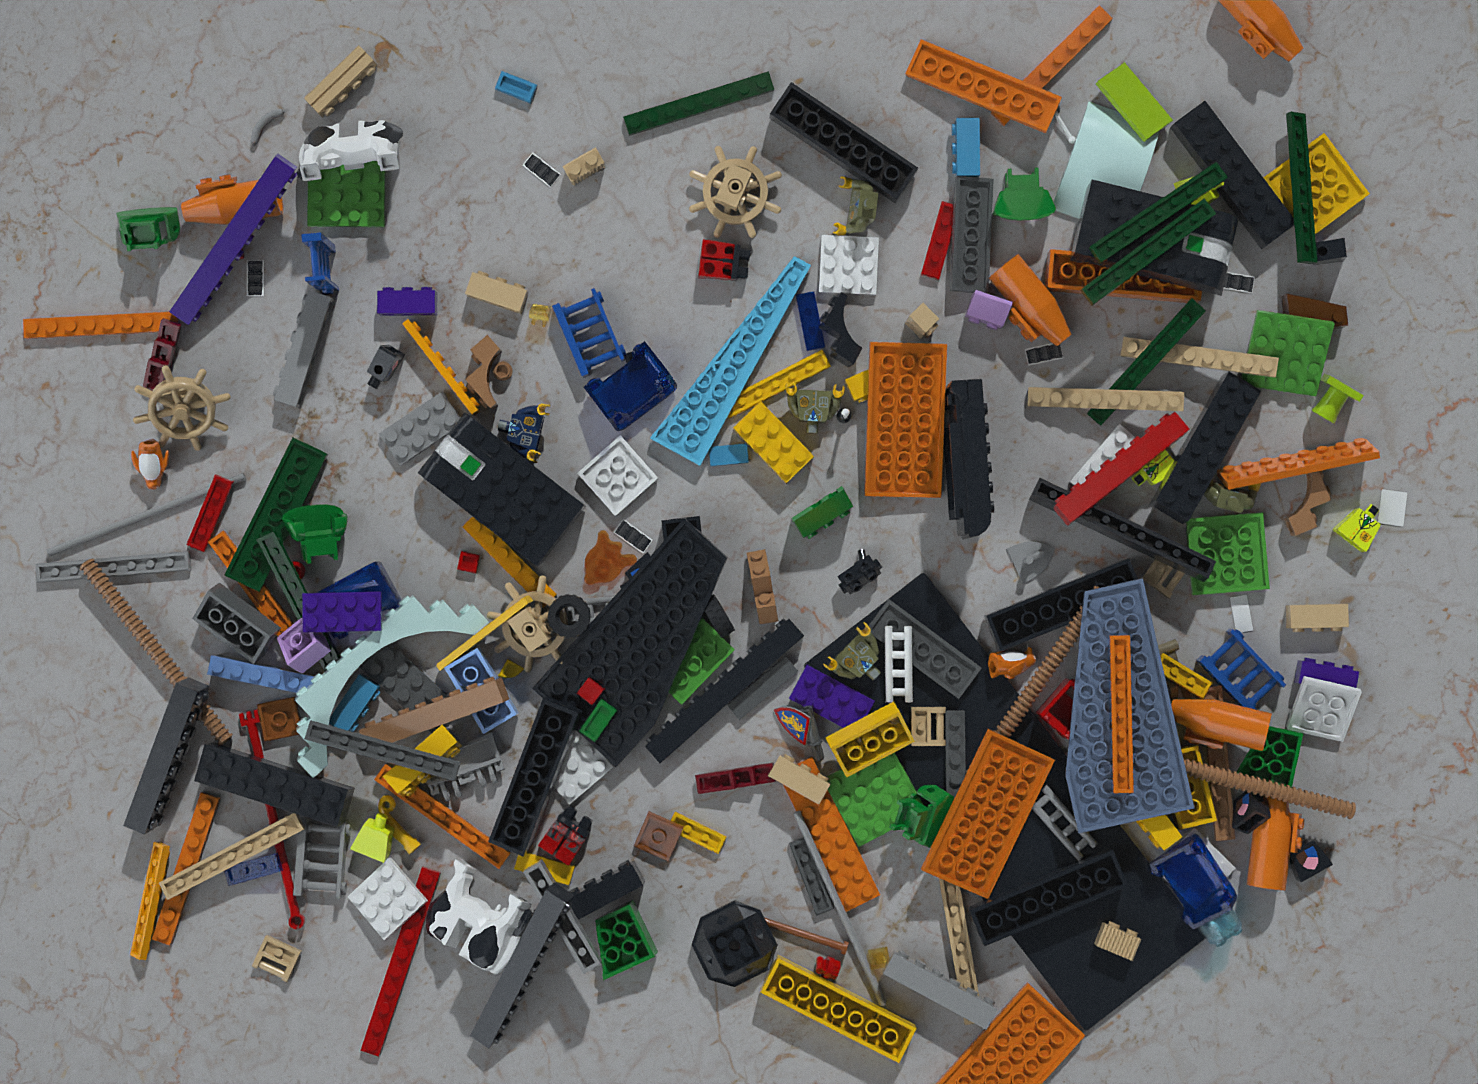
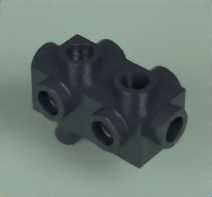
[837,549,883,595]

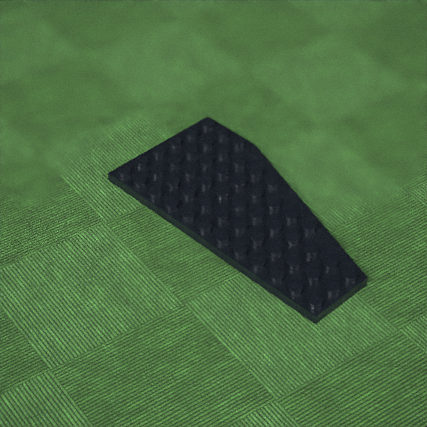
[532,518,728,767]

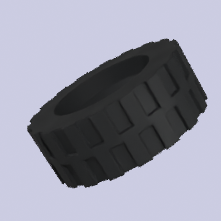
[548,594,591,638]
[705,594,735,638]

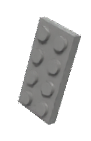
[379,391,461,466]

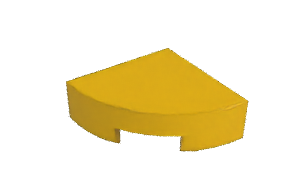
[498,659,524,678]

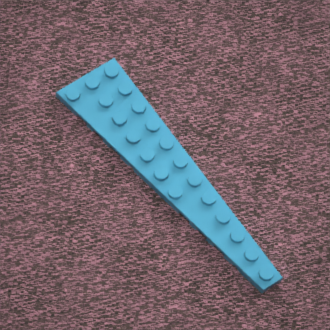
[650,256,811,466]

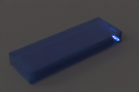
[795,291,825,352]
[224,852,283,886]

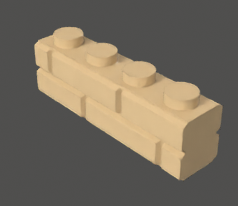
[304,45,377,118]

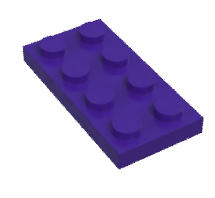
[302,592,382,633]
[789,665,875,728]

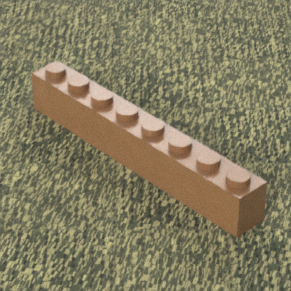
[359,676,509,743]

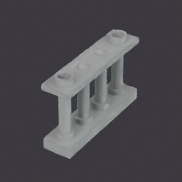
[293,816,351,899]

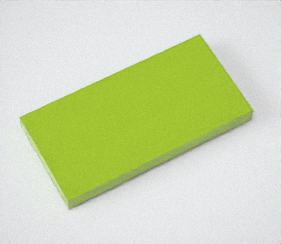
[1096,62,1173,142]

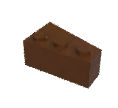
[1281,294,1348,329]

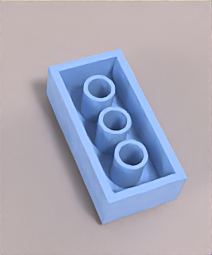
[444,647,519,734]

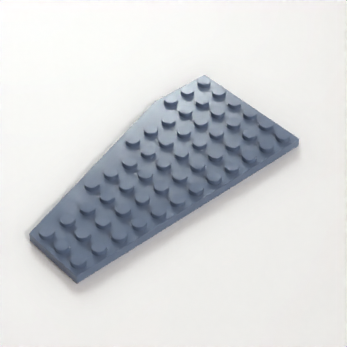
[1065,578,1194,833]

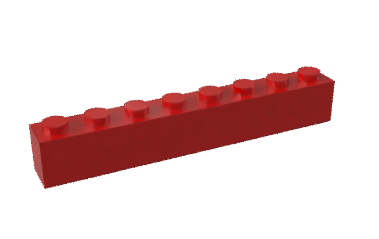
[1053,412,1190,526]

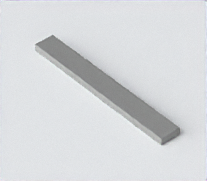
[35,551,191,583]

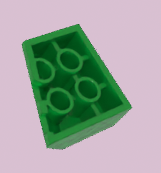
[791,486,853,539]
[1236,726,1303,788]
[595,900,658,980]

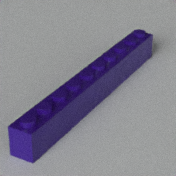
[169,154,297,325]

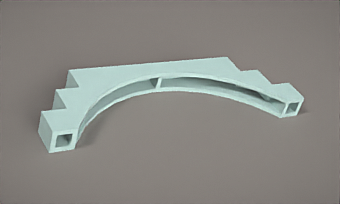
[295,595,489,778]

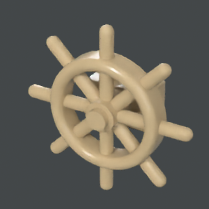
[689,146,782,238]
[133,365,231,451]
[486,576,579,672]

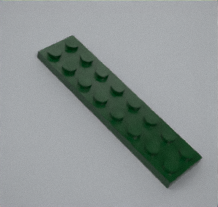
[224,437,328,592]

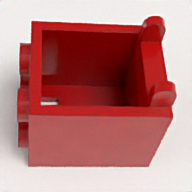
[1035,678,1075,740]

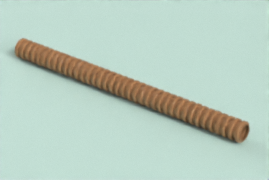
[79,558,233,745]
[966,586,1099,773]
[1183,758,1356,819]

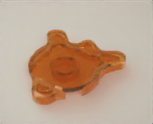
[584,530,637,585]

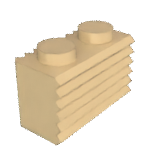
[562,147,605,186]
[1094,921,1141,961]

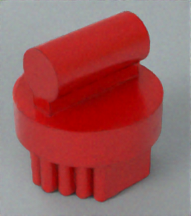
[816,956,841,979]

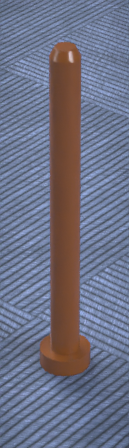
[764,917,849,955]

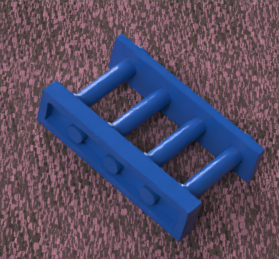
[301,232,339,295]
[552,288,627,378]
[1196,629,1286,710]

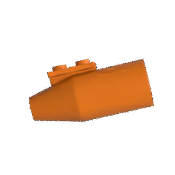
[1218,0,1304,62]
[181,174,284,225]
[989,254,1072,346]
[1171,699,1272,751]
[1246,796,1305,891]

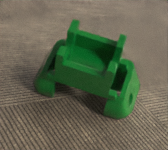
[992,168,1056,221]
[116,207,181,251]
[282,504,348,564]
[889,785,954,848]

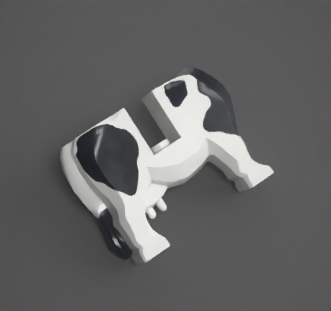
[296,120,403,181]
[426,859,532,974]

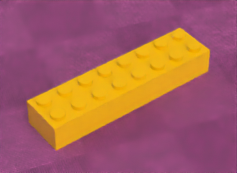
[760,954,917,1063]

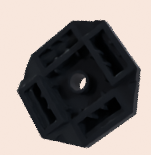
[691,900,778,987]

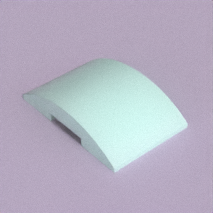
[1053,102,1159,219]

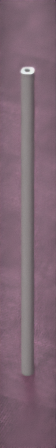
[46,473,246,556]
[793,811,887,1006]

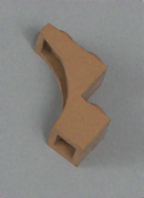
[465,335,502,410]
[1284,471,1331,536]
[747,549,778,625]

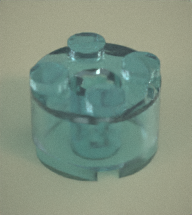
[1196,902,1243,947]

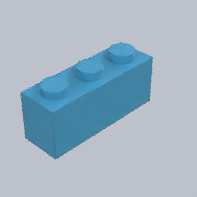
[951,118,980,178]
[329,674,381,732]

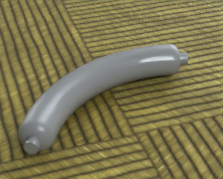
[250,109,285,146]

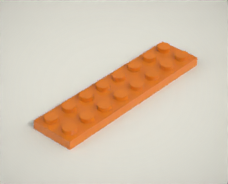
[905,39,1062,133]
[1217,438,1380,490]
[783,756,880,912]

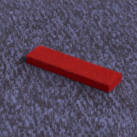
[921,201,953,280]
[186,474,234,552]

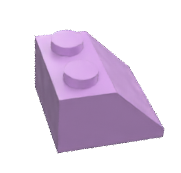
[965,290,1012,330]
[277,617,331,674]

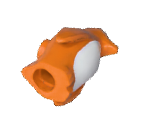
[131,439,169,490]
[988,647,1036,679]

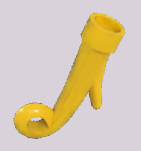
[378,795,421,855]

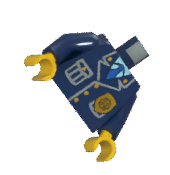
[498,404,550,463]

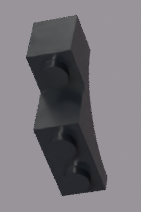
[819,292,863,367]

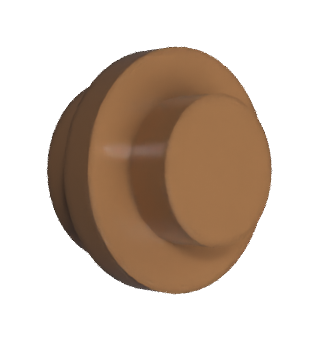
[493,361,513,381]

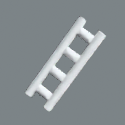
[885,626,913,703]

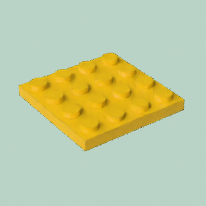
[1263,133,1370,234]

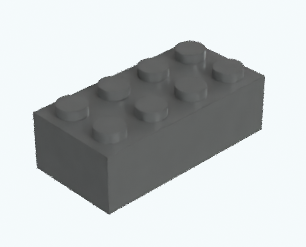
[192,583,281,664]

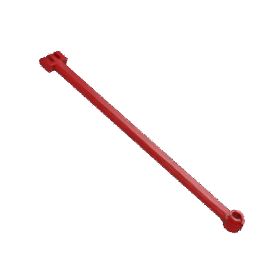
[239,709,305,929]

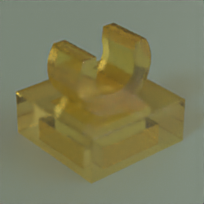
[529,304,551,327]
[868,946,889,970]

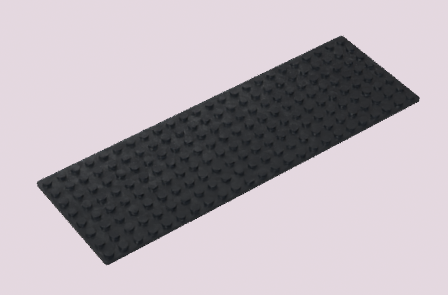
[804,573,1206,1030]

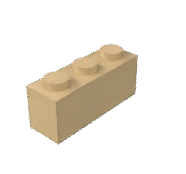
[465,271,528,314]
[905,303,939,339]
[1286,604,1349,632]
[768,754,830,805]

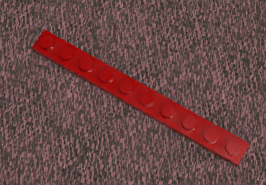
[360,866,441,1057]

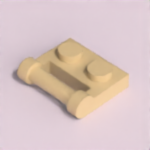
[1142,559,1185,599]
[911,707,946,746]
[252,935,302,982]

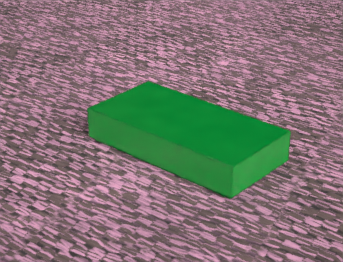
[580,699,618,742]

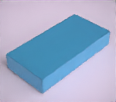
[495,71,538,104]
[709,444,749,466]

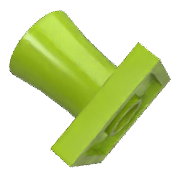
[1311,374,1364,424]

